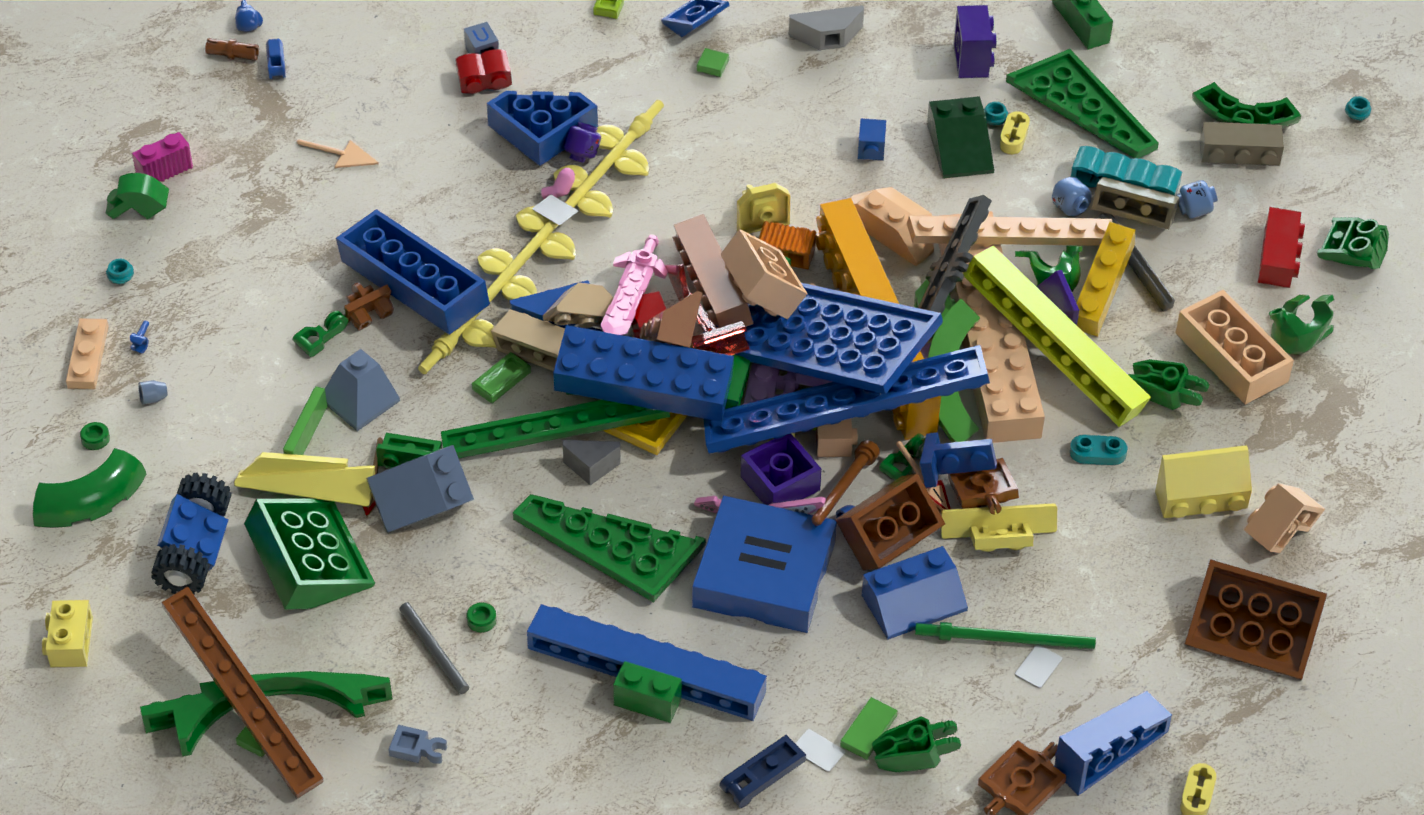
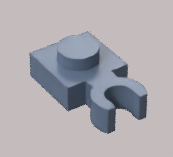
[388,725,447,764]

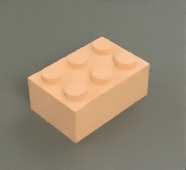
[720,229,807,319]

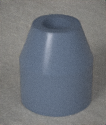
[138,380,168,405]

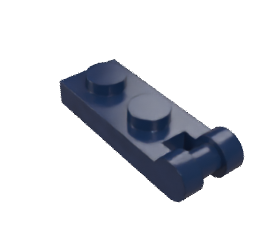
[719,734,806,808]

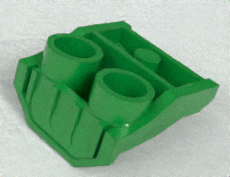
[1317,217,1389,269]

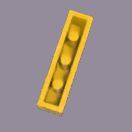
[1077,222,1136,337]

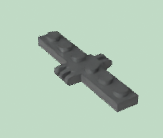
[918,195,992,314]

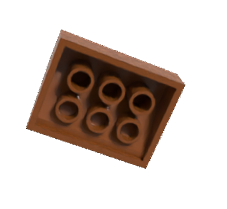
[1185,559,1327,680]

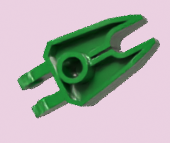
[1128,359,1210,410]
[872,716,961,772]

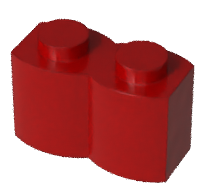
[455,49,512,94]

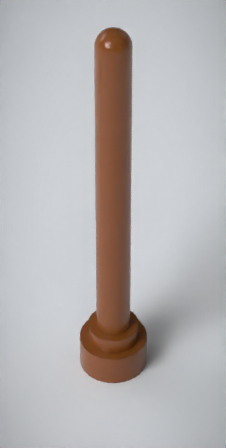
[811,440,880,526]

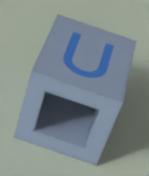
[464,22,499,54]

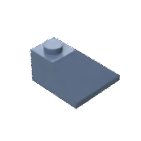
[325,349,400,431]

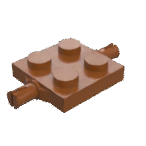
[948,458,1019,515]
[978,740,1067,815]

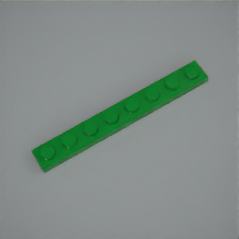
[440,400,670,459]

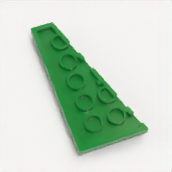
[1006,49,1159,158]
[513,494,706,603]

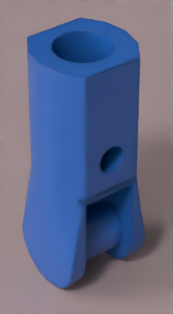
[266,38,286,79]

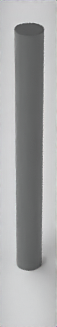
[399,602,469,694]

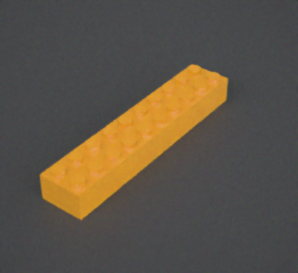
[816,198,941,440]

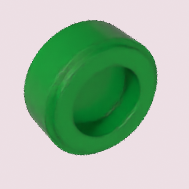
[80,422,110,450]
[466,602,497,633]

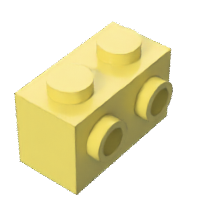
[42,600,93,667]

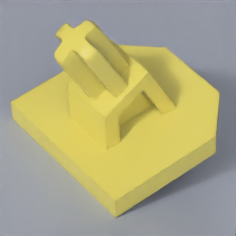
[737,183,790,234]

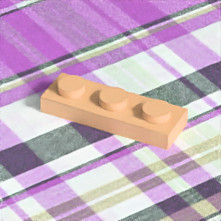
[66,318,109,389]

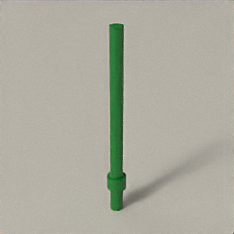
[915,622,1096,649]

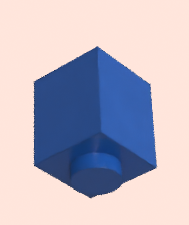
[858,118,887,161]

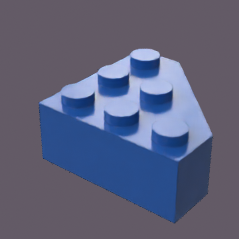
[487,91,598,166]

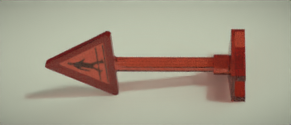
[665,264,749,355]

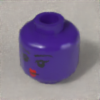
[564,122,602,163]

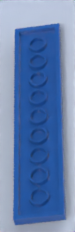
[703,345,990,454]

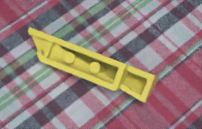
[234,452,375,506]

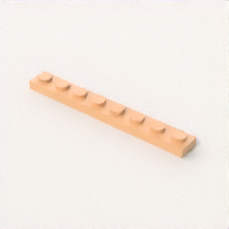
[907,216,1113,246]

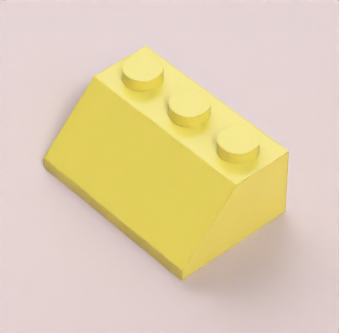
[1155,445,1252,518]

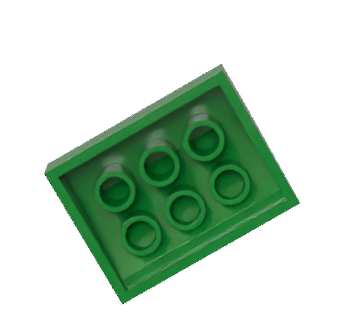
[244,499,375,610]

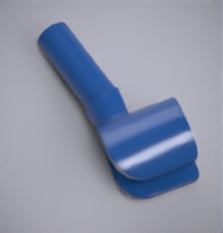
[130,320,149,353]

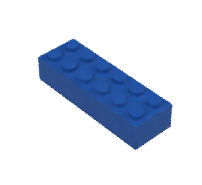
[336,209,490,335]
[553,325,734,422]

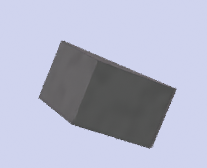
[563,440,621,486]

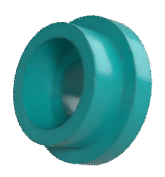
[1345,96,1371,120]
[984,102,1008,125]
[106,258,134,284]

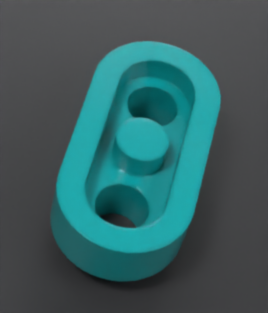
[1069,435,1128,465]

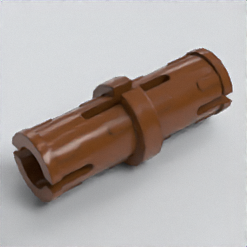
[205,38,259,61]

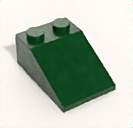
[927,96,995,179]

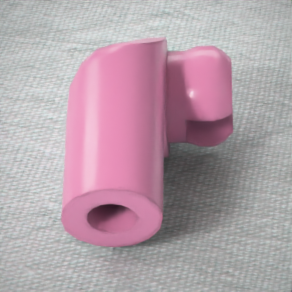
[541,168,575,199]

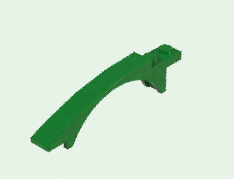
[140,671,393,757]

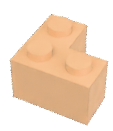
[1244,483,1325,553]

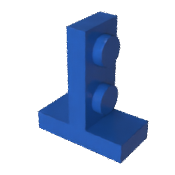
[920,433,997,488]

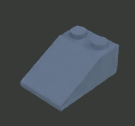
[366,445,474,532]

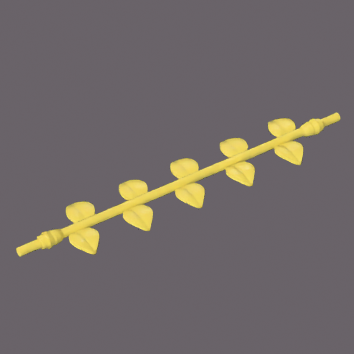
[418,100,664,374]

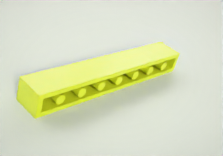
[963,246,1151,427]

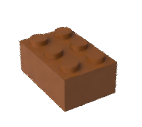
[835,473,945,570]

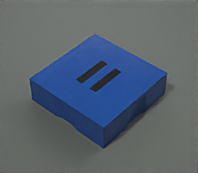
[692,495,837,633]

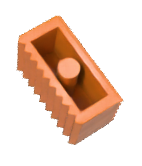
[758,221,816,270]

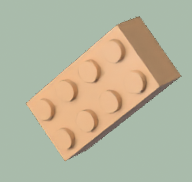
[1175,290,1294,405]

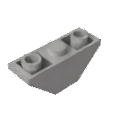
[789,5,864,51]

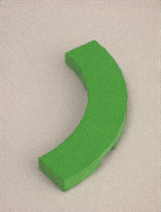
[927,299,980,443]

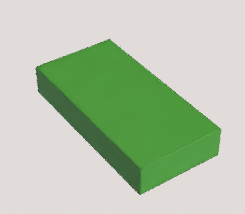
[472,352,531,404]
[840,697,898,760]

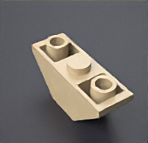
[543,283,613,328]

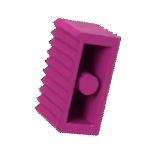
[131,132,193,182]

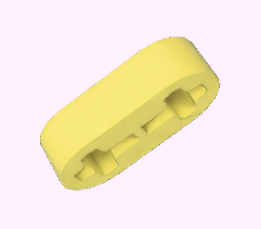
[1000,111,1030,154]
[1180,763,1216,815]

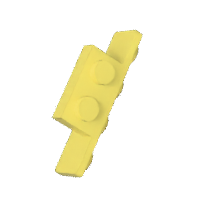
[941,503,1057,552]

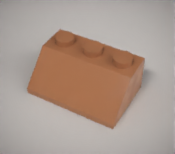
[640,291,703,348]

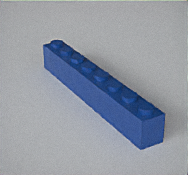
[527,604,767,721]

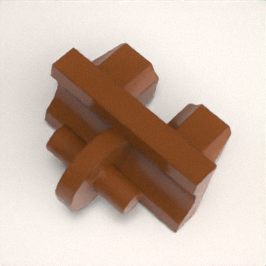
[343,282,394,331]

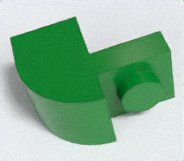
[105,173,169,219]

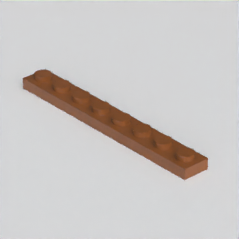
[162,587,323,799]

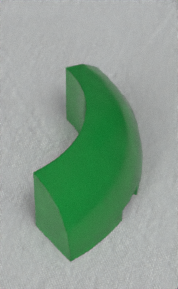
[1192,82,1302,129]
[33,448,147,528]

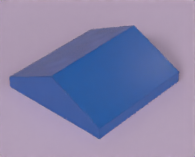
[661,0,730,37]

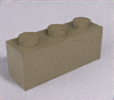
[1200,122,1284,166]
[1091,177,1180,230]

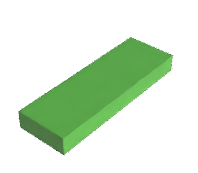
[283,387,327,455]

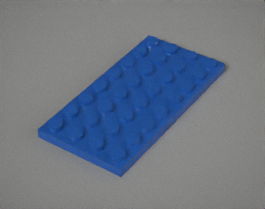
[696,283,943,394]

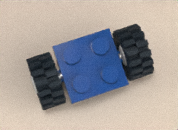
[151,472,232,595]

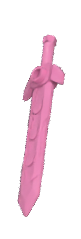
[600,234,668,335]

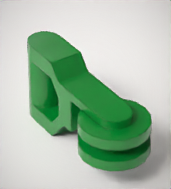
[292,310,348,357]
[879,433,926,480]

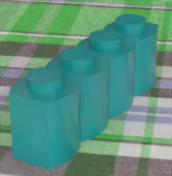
[1071,146,1182,196]

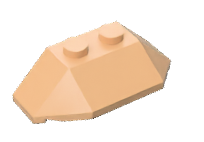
[850,187,934,266]

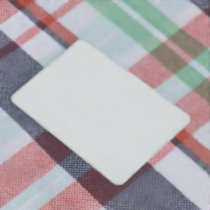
[533,195,578,225]
[1015,645,1062,688]
[795,729,845,772]

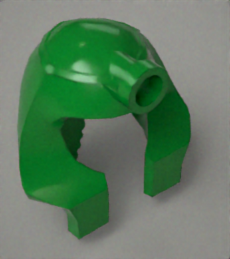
[1015,245,1083,292]
[1269,294,1334,355]

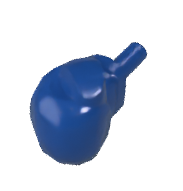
[235,0,263,32]

